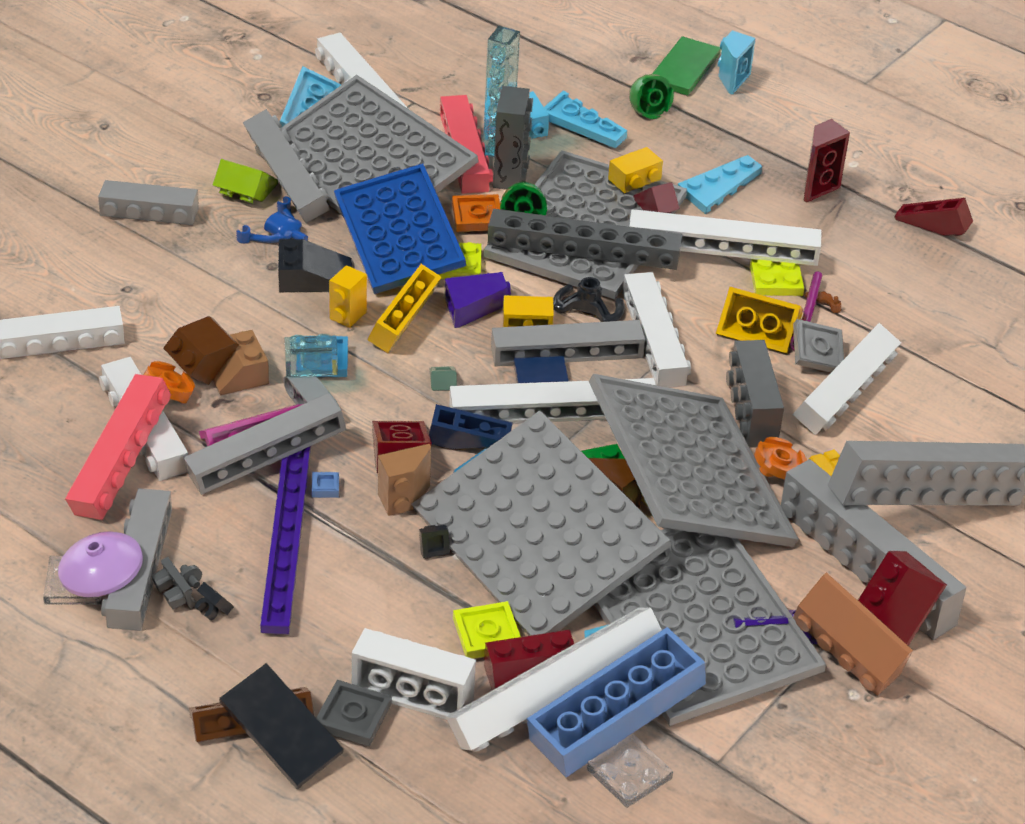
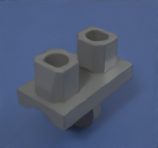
[151,557,202,610]

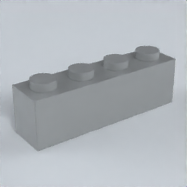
[98,180,199,225]

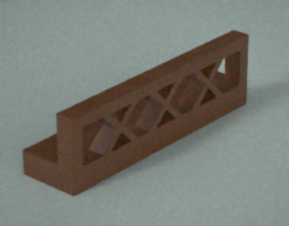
[189,687,314,742]

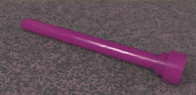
[790,271,822,351]

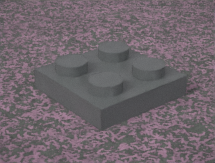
[316,680,392,747]

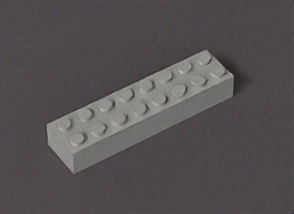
[828,441,1025,506]
[781,459,967,640]

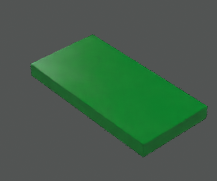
[652,36,721,96]

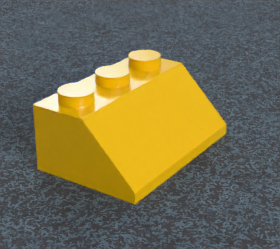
[716,287,804,354]

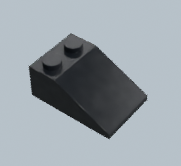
[278,238,352,293]

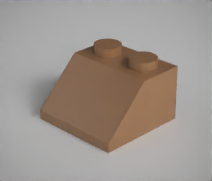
[213,330,269,395]
[378,444,431,516]

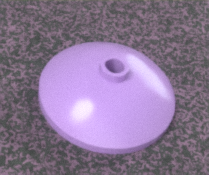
[58,532,143,597]

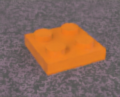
[452,194,500,232]

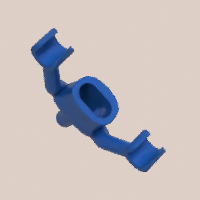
[236,196,308,244]

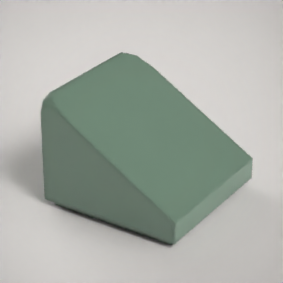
[429,366,457,391]

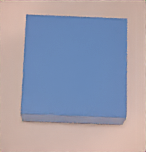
[312,472,339,498]

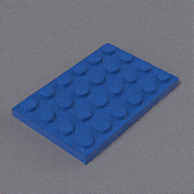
[334,164,466,294]

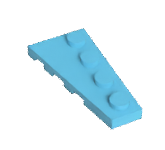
[279,66,341,127]
[544,90,627,148]
[678,155,762,214]

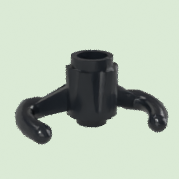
[553,277,625,322]

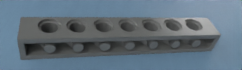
[487,209,682,270]

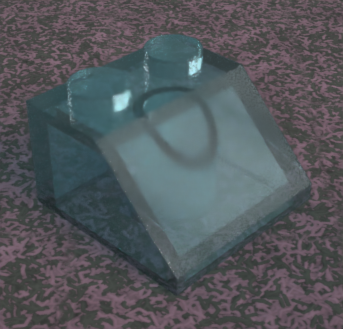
[284,334,338,377]

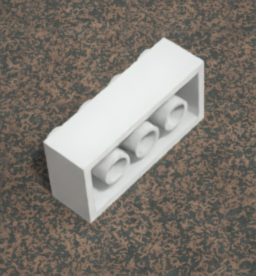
[352,628,476,720]

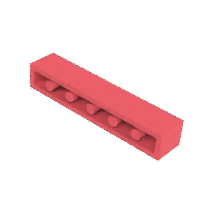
[440,95,493,194]
[65,374,171,520]

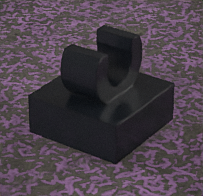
[419,524,450,558]
[195,582,234,620]

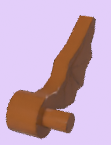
[805,291,841,313]

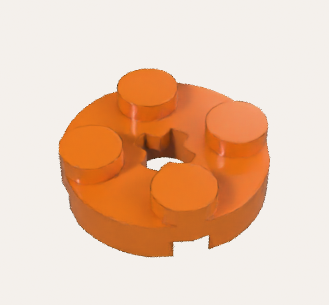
[143,361,195,403]
[754,437,807,479]

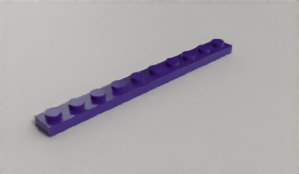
[260,446,311,634]

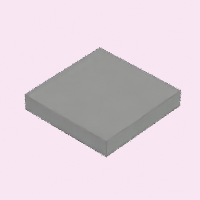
[793,319,844,372]

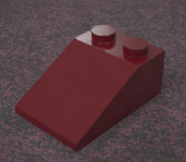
[372,421,431,473]

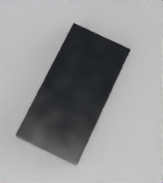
[219,663,344,790]

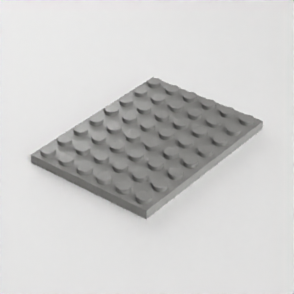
[255,75,479,214]
[483,150,687,299]
[589,374,798,547]
[412,411,672,636]
[594,528,826,726]

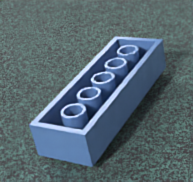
[527,627,706,777]

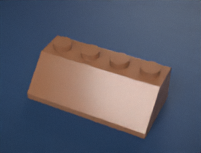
[793,572,913,696]

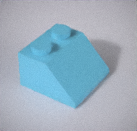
[718,30,756,95]

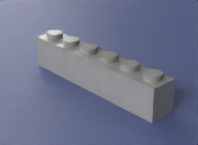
[243,109,330,223]
[491,320,645,367]
[183,393,346,495]
[101,488,172,631]

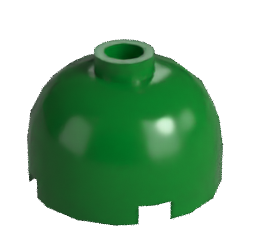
[629,74,674,119]
[500,182,547,216]

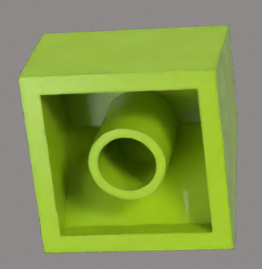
[213,159,278,204]

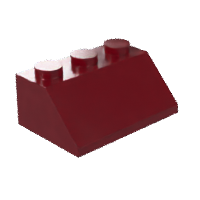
[803,119,850,203]
[858,551,947,646]
[484,630,575,690]

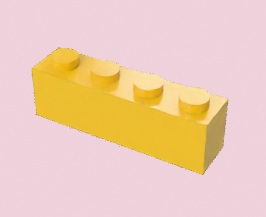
[367,264,441,353]

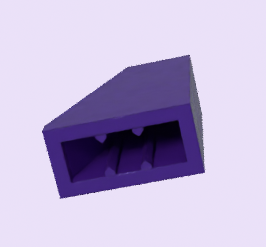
[444,272,511,328]

